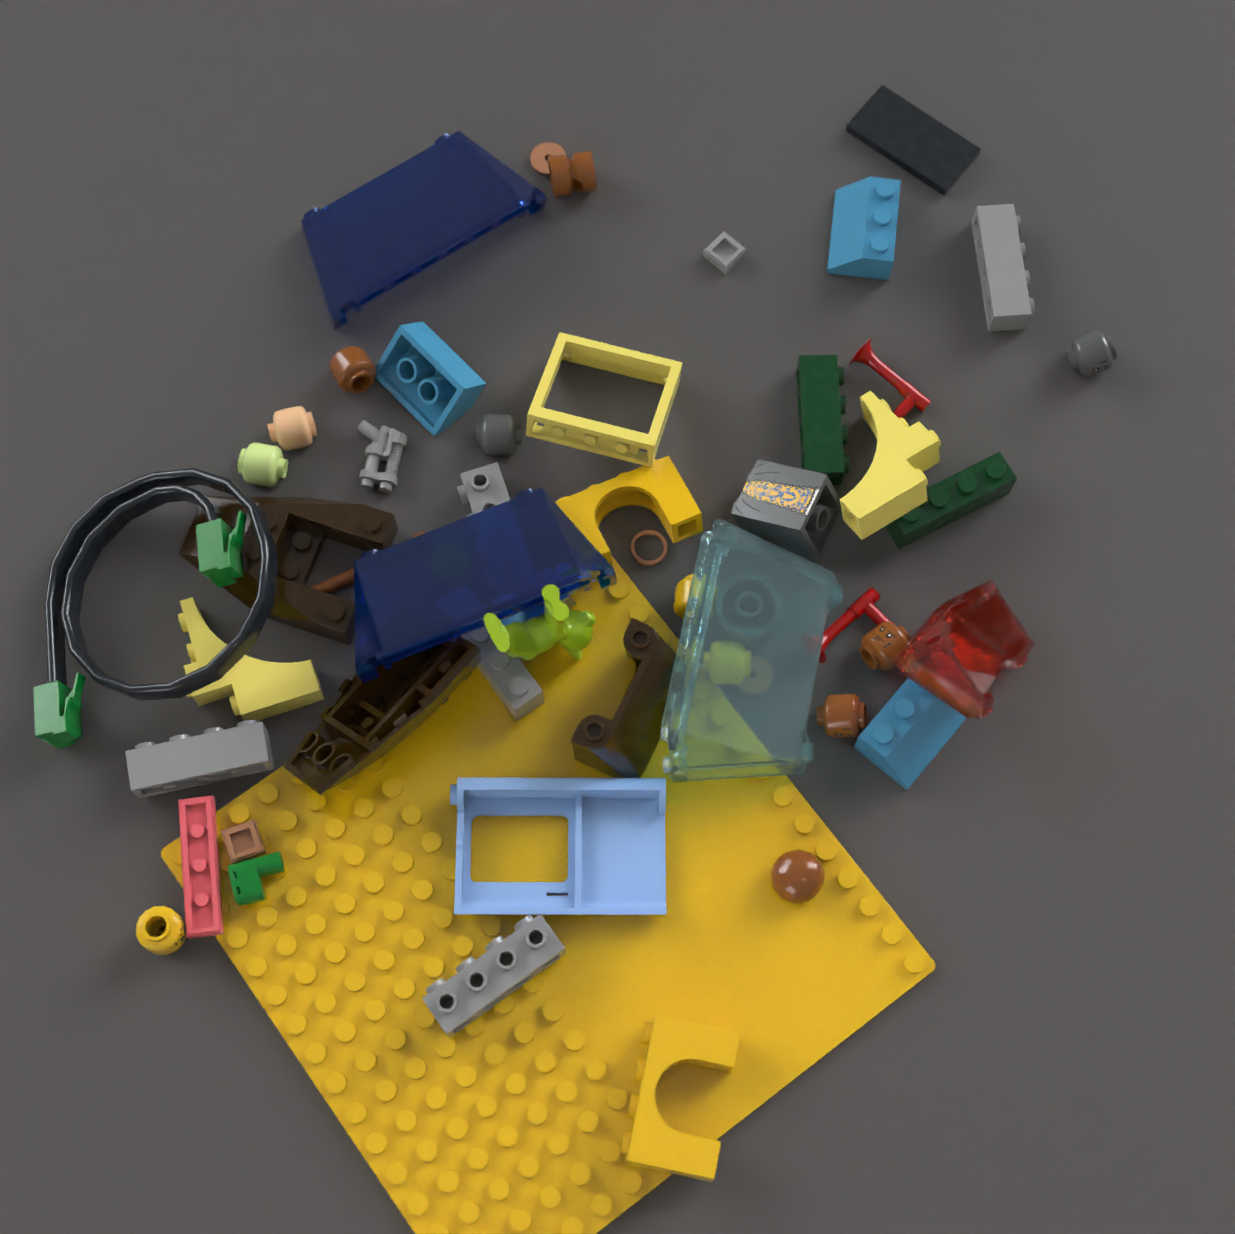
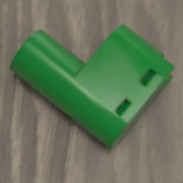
[228,851,285,906]

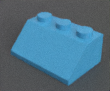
[827,177,901,280]
[375,321,487,437]
[853,662,970,790]

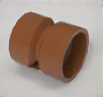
[548,151,597,197]

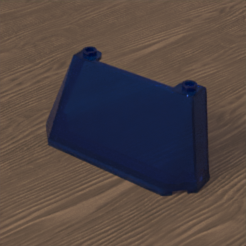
[301,131,547,330]
[354,488,617,683]

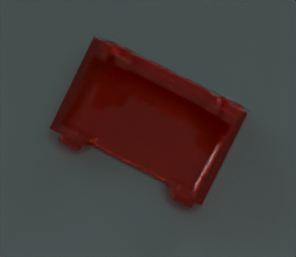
[893,579,1035,720]

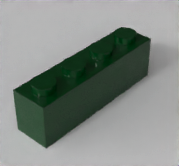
[796,355,850,485]
[885,451,1017,549]

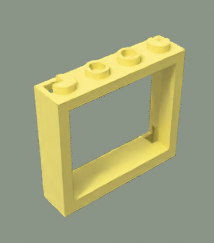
[526,332,683,467]

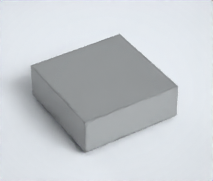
[703,231,747,275]

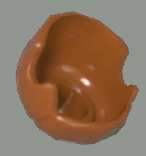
[771,849,825,904]

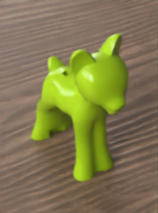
[483,584,596,660]

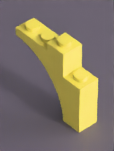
[840,391,941,540]
[178,597,325,721]

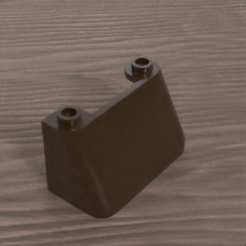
[571,618,689,778]

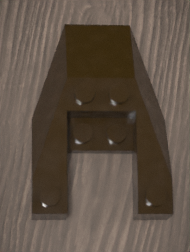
[179,496,398,645]

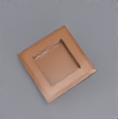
[221,819,267,864]

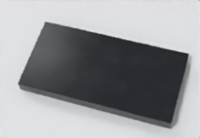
[846,85,981,196]

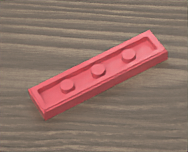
[178,795,224,939]

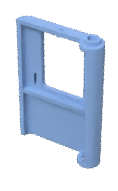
[450,777,667,915]

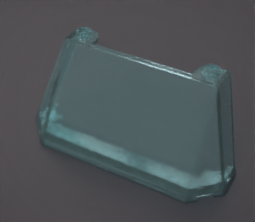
[661,519,843,782]

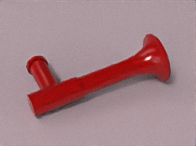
[849,338,932,418]
[800,588,895,663]

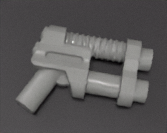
[357,420,407,493]

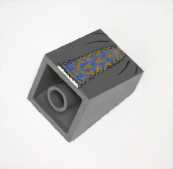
[731,459,842,563]

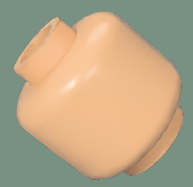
[268,406,317,451]

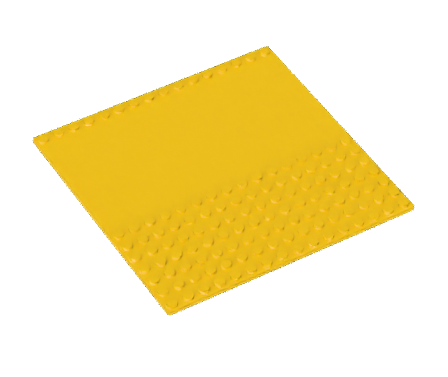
[161,555,935,1234]

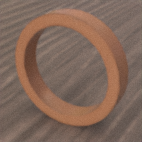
[631,530,667,566]

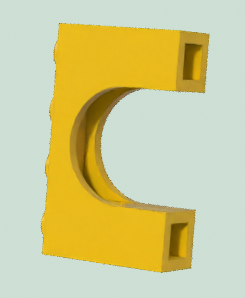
[549,455,703,581]
[620,1013,741,1182]

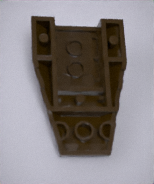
[284,608,481,795]

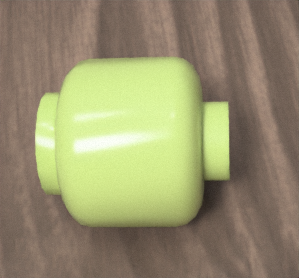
[237,442,288,487]

